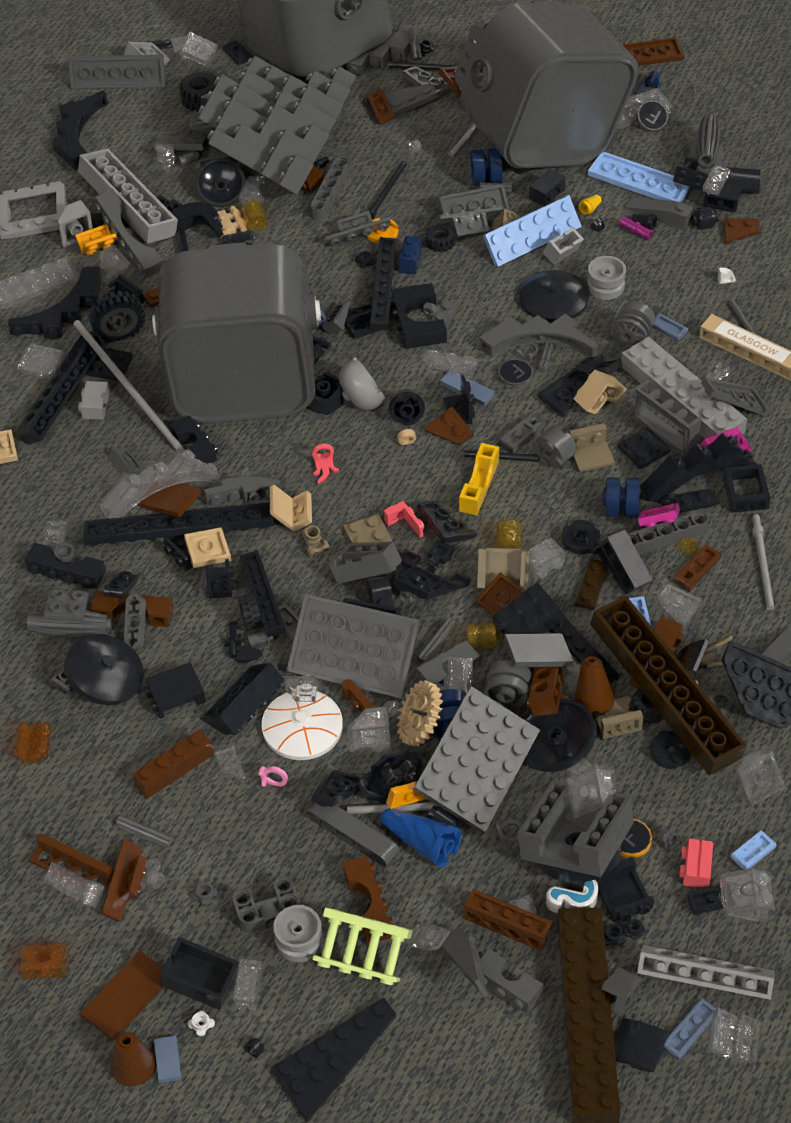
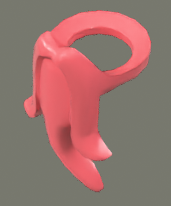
[312,444,339,484]

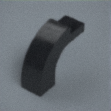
[171,202,224,238]

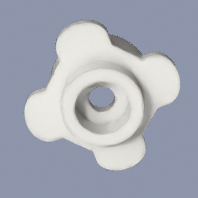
[188,1011,215,1036]

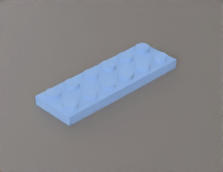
[588,152,691,202]
[483,195,581,267]

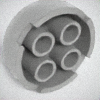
[339,357,387,411]

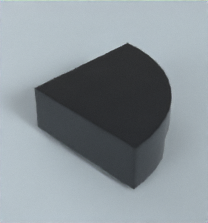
[235,644,263,663]

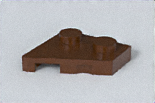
[724,218,759,245]
[425,407,474,446]

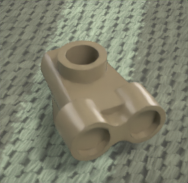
[302,525,331,557]

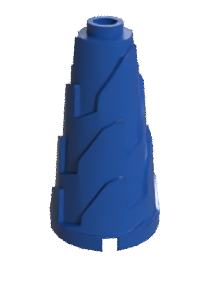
[381,808,462,867]

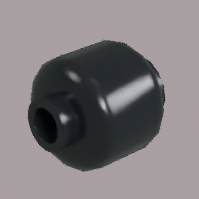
[691,206,718,230]

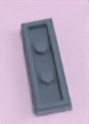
[440,370,495,406]
[663,998,720,1060]

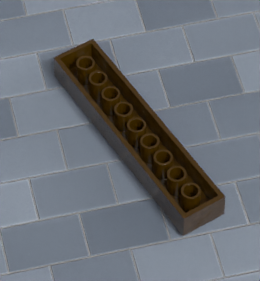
[590,595,747,776]
[557,907,621,1123]

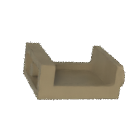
[477,547,529,589]

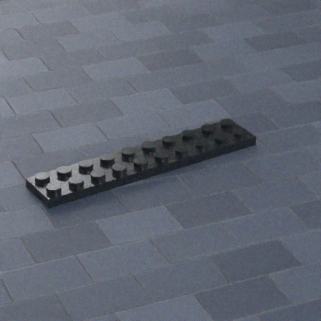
[83,502,274,546]

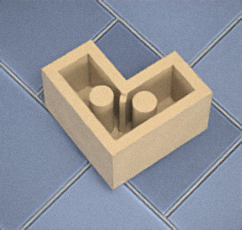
[573,370,626,414]

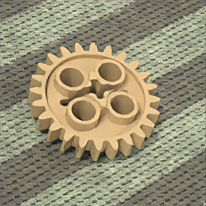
[397,680,443,747]

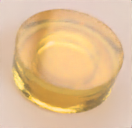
[680,537,699,555]

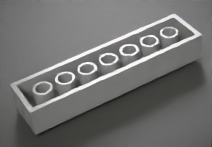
[78,149,178,244]
[621,337,747,439]

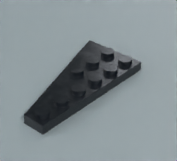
[271,998,396,1123]

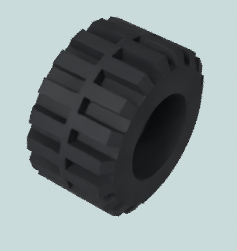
[179,72,217,112]

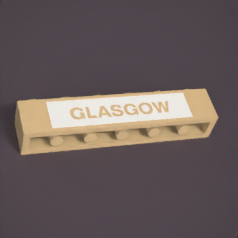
[699,314,791,381]

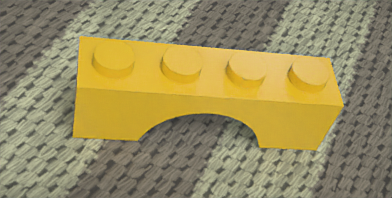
[459,443,499,516]

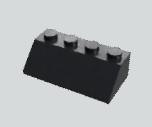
[200,662,285,735]

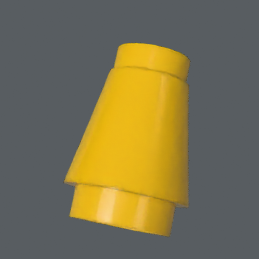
[578,195,602,215]

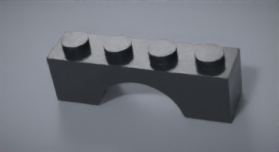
[24,542,106,589]

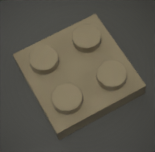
[344,514,392,543]

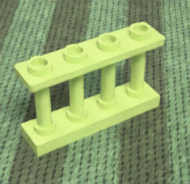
[312,908,413,985]

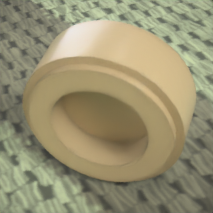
[397,429,416,445]

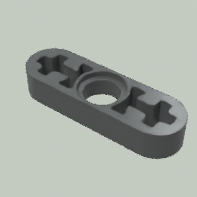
[124,594,146,651]

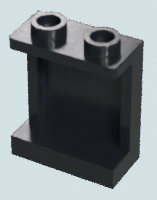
[673,156,718,191]
[144,662,206,719]
[595,857,654,922]

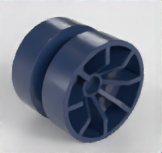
[470,148,504,185]
[603,477,639,518]
[432,689,466,740]

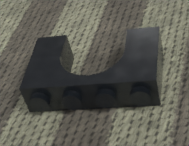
[390,283,447,349]

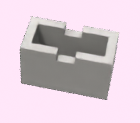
[543,227,584,265]
[78,381,109,420]

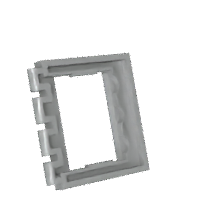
[0,181,66,239]

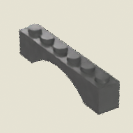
[94,189,163,278]

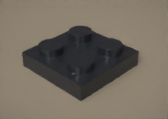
[87,348,133,381]
[617,427,670,470]

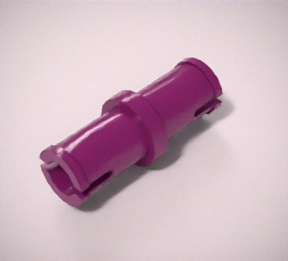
[619,216,653,240]

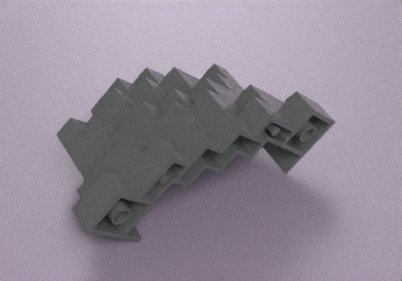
[198,56,356,195]

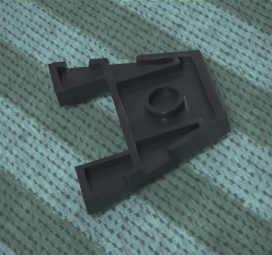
[393,549,471,600]

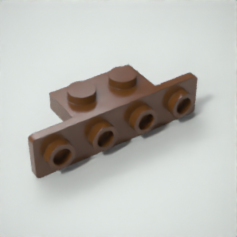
[101,839,147,922]

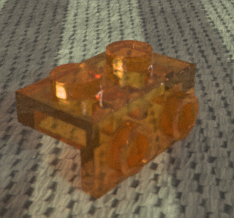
[15,721,51,765]

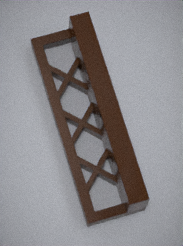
[29,833,113,896]
[463,889,552,951]

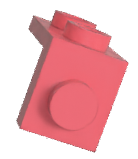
[384,501,424,538]

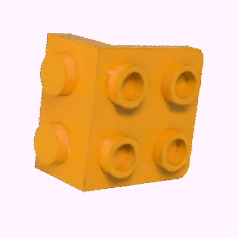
[75,225,117,255]

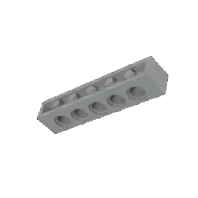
[637,945,775,1000]

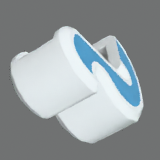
[546,880,598,913]

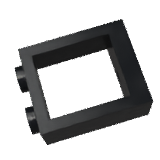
[723,464,771,513]

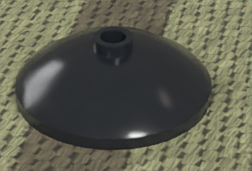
[196,158,245,207]

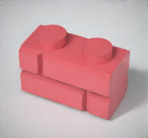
[679,839,713,888]

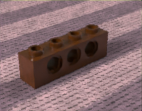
[527,666,566,716]

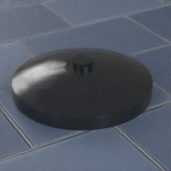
[519,270,589,323]
[64,634,144,705]
[523,699,597,772]

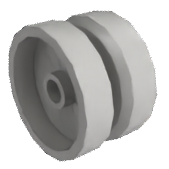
[587,256,626,300]
[274,905,323,962]

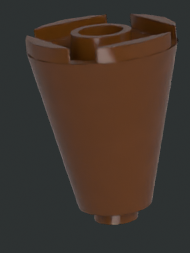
[574,656,614,714]
[110,1032,155,1086]

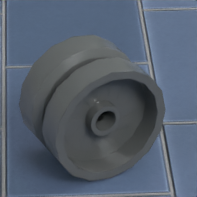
[484,660,532,709]

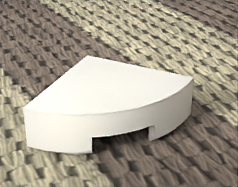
[718,268,736,284]

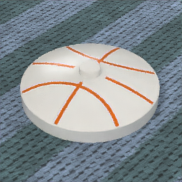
[262,690,343,760]

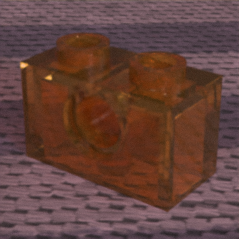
[20,943,69,979]

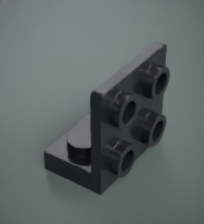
[443,375,475,425]

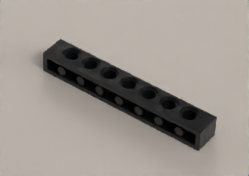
[15,330,106,444]

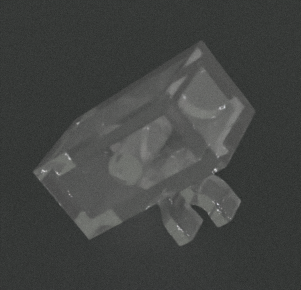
[525,537,565,581]

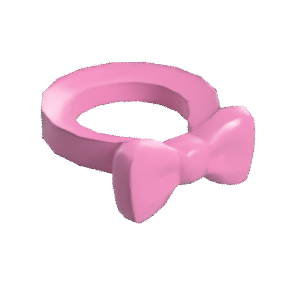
[258,766,288,787]

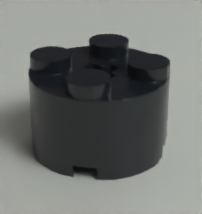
[308,373,342,415]

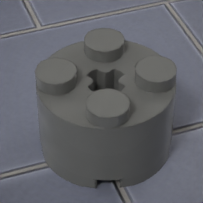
[532,425,577,469]

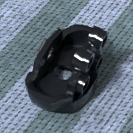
[359,752,427,804]

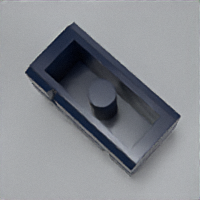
[399,236,422,274]

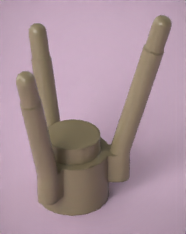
[700,636,733,669]

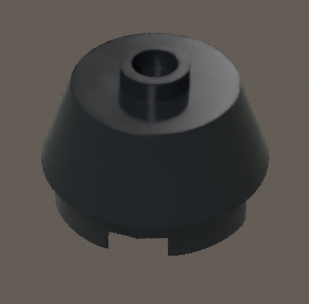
[389,389,425,425]

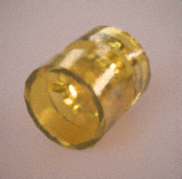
[242,200,268,231]
[497,519,521,549]
[466,622,497,650]

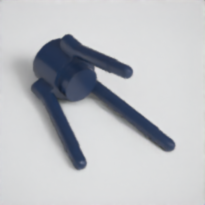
[636,70,661,102]

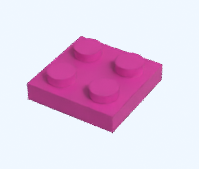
[638,503,680,527]

